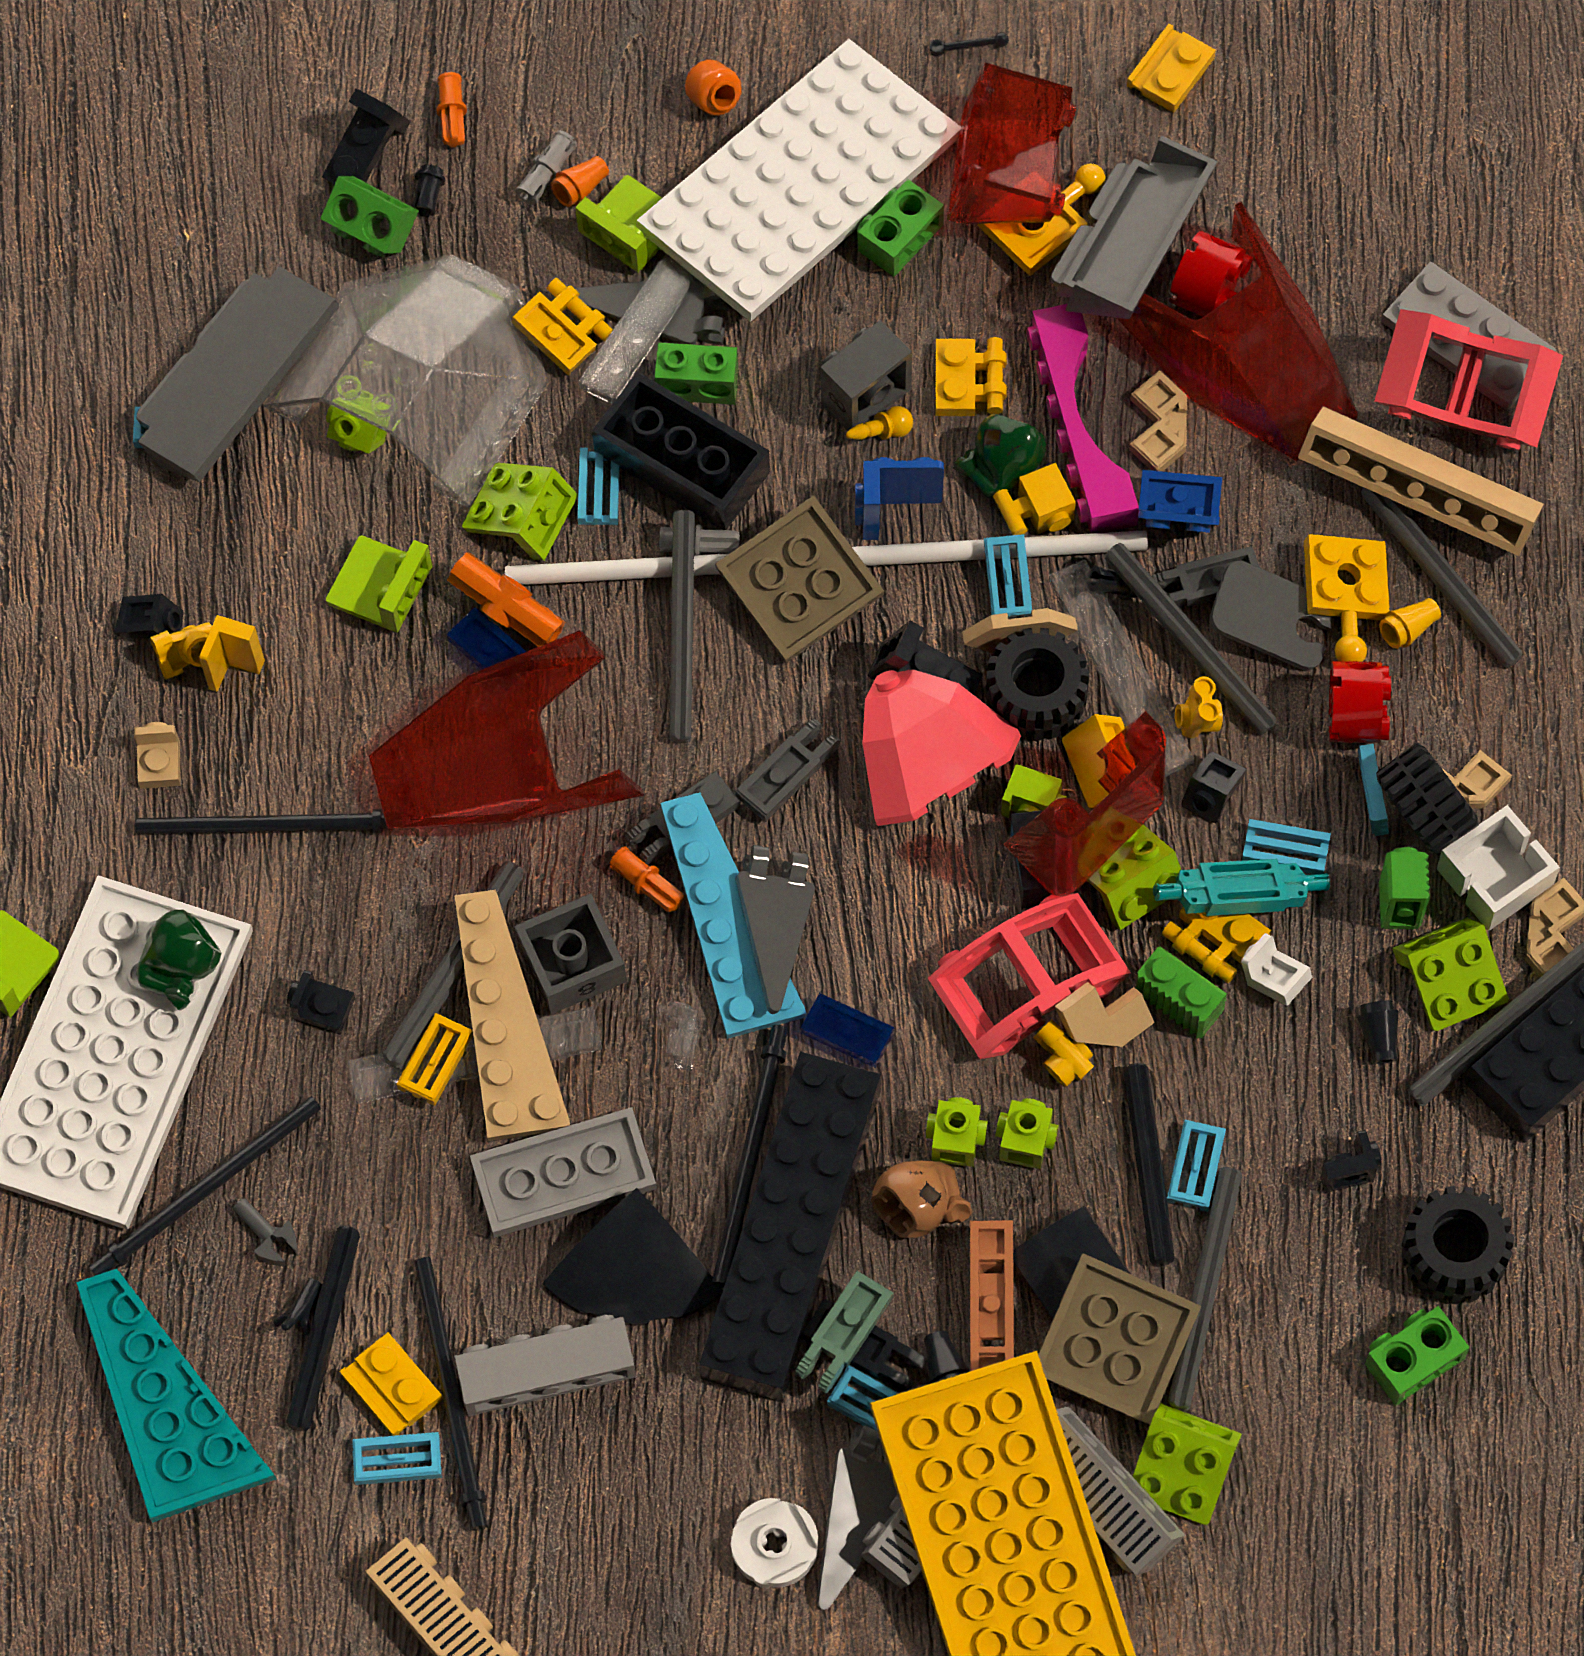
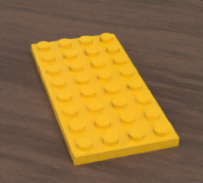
[869,1351,1136,1656]

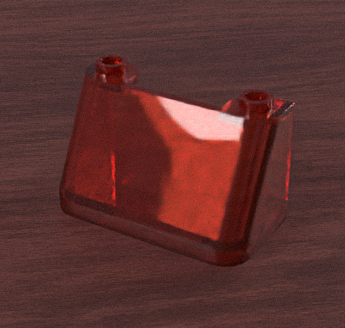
[947,62,1076,224]
[1004,711,1166,897]

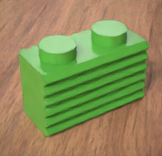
[1379,847,1430,929]
[1135,946,1227,1039]

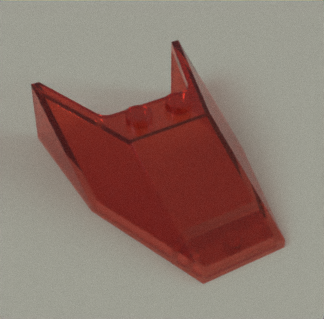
[1117,201,1358,461]
[368,630,644,831]

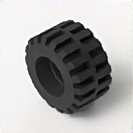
[986,628,1089,741]
[1376,742,1479,855]
[1401,1186,1514,1304]

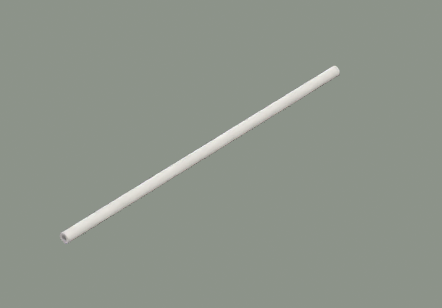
[505,530,1148,585]

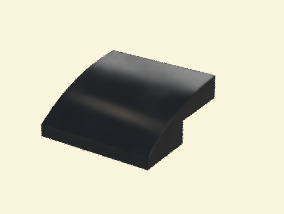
[1013,1206,1131,1319]

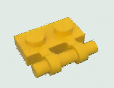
[511,277,614,375]
[935,337,1007,416]
[1162,907,1271,984]

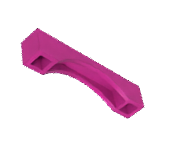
[1026,304,1139,533]

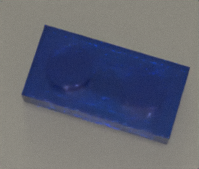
[447,607,534,690]
[801,993,894,1068]

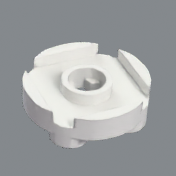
[731,1498,818,1589]

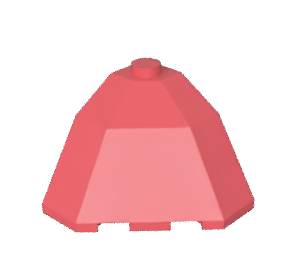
[862,669,1021,826]

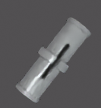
[515,130,577,205]

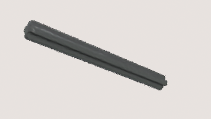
[1361,487,1522,668]
[669,510,695,743]
[1105,543,1276,735]
[383,861,523,1069]
[1409,941,1584,1106]
[1168,1167,1242,1411]

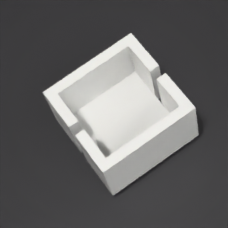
[1437,805,1560,931]

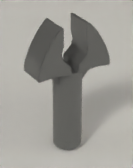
[233,1198,298,1266]

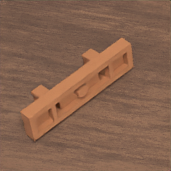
[970,1220,1014,1371]

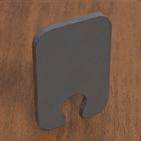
[1210,561,1336,670]

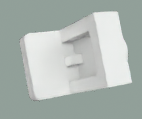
[1241,933,1312,1006]

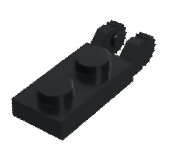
[802,1298,927,1392]

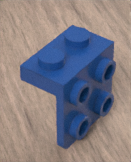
[855,457,944,540]
[1138,470,1223,533]

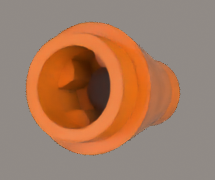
[551,156,609,207]

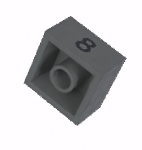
[820,320,912,431]
[514,893,627,1014]

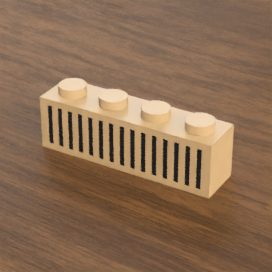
[366,1537,519,1656]

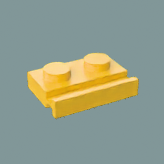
[1127,24,1216,113]
[339,1332,443,1436]

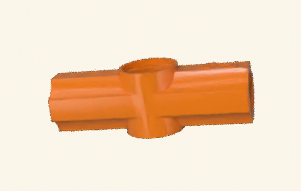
[447,552,566,650]

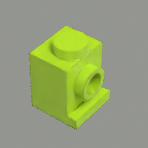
[1001,764,1067,820]

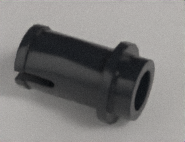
[411,164,446,217]
[1087,566,1137,601]

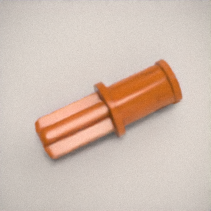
[436,72,467,148]
[609,846,684,912]

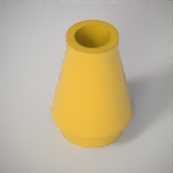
[1379,598,1441,649]

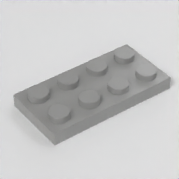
[1381,261,1557,411]
[470,1107,657,1238]

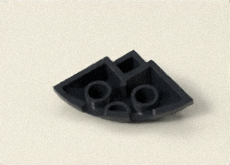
[543,1188,723,1326]

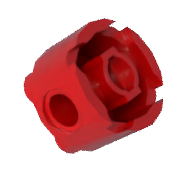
[1169,231,1253,321]
[1328,661,1391,743]

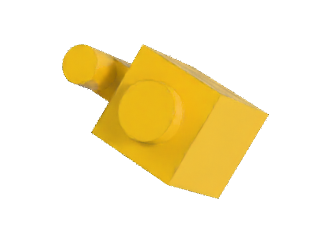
[993,463,1076,535]

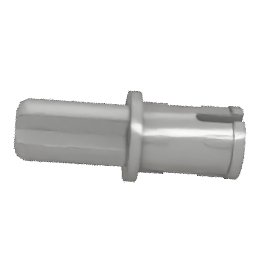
[659,525,740,555]

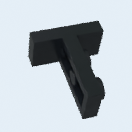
[322,88,411,184]
[867,620,983,695]

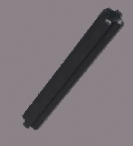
[1124,1063,1175,1266]
[286,1226,360,1431]

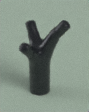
[273,1278,322,1336]

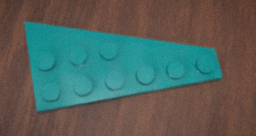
[76,1268,276,1523]

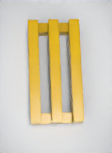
[396,1013,474,1106]

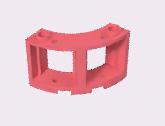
[1374,309,1563,451]
[927,893,1131,1059]

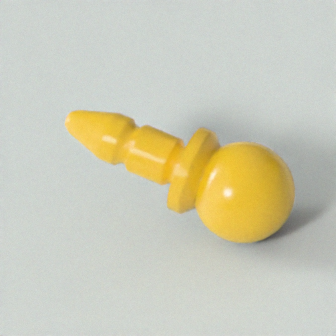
[846,406,913,440]

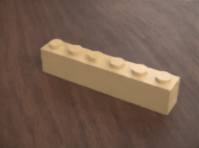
[1298,407,1544,556]

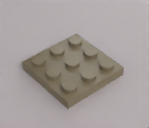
[715,495,884,663]
[1038,1253,1201,1426]

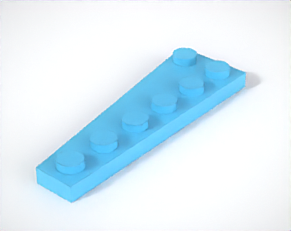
[660,792,807,1039]

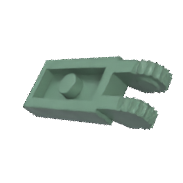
[795,1271,894,1393]

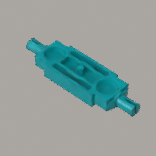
[1153,859,1330,916]

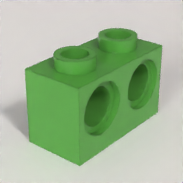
[320,176,419,257]
[857,179,944,277]
[655,342,739,405]
[1365,1306,1470,1406]

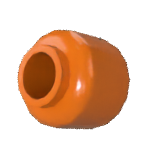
[685,59,742,116]

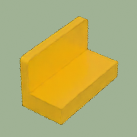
[199,615,265,692]
[1062,714,1149,808]

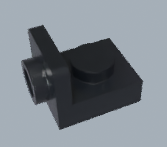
[114,594,184,640]
[1181,750,1247,823]
[287,970,355,1035]
[1320,1130,1382,1193]

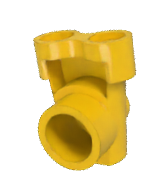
[150,622,212,680]
[1175,676,1223,738]
[1033,1019,1094,1088]

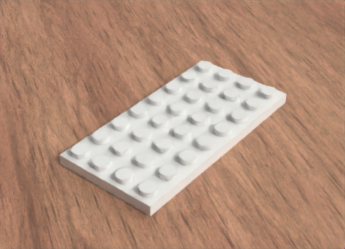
[637,39,962,322]
[0,875,253,1230]

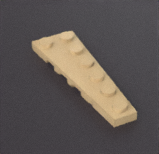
[454,889,570,1141]

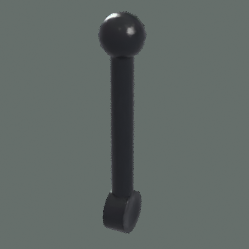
[929,32,1009,56]

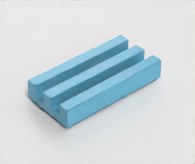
[578,448,620,525]
[984,534,1032,618]
[1358,744,1389,836]
[1242,819,1331,875]
[1167,1120,1226,1212]
[827,1365,899,1430]
[352,1432,442,1485]

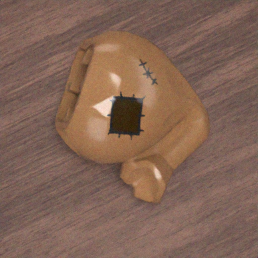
[871,1161,973,1238]

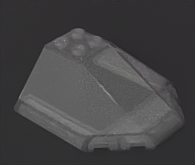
[264,254,548,507]

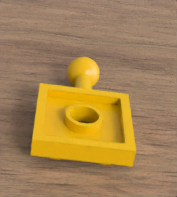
[977,164,1106,276]
[1304,534,1390,662]

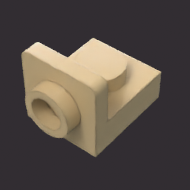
[134,722,181,789]

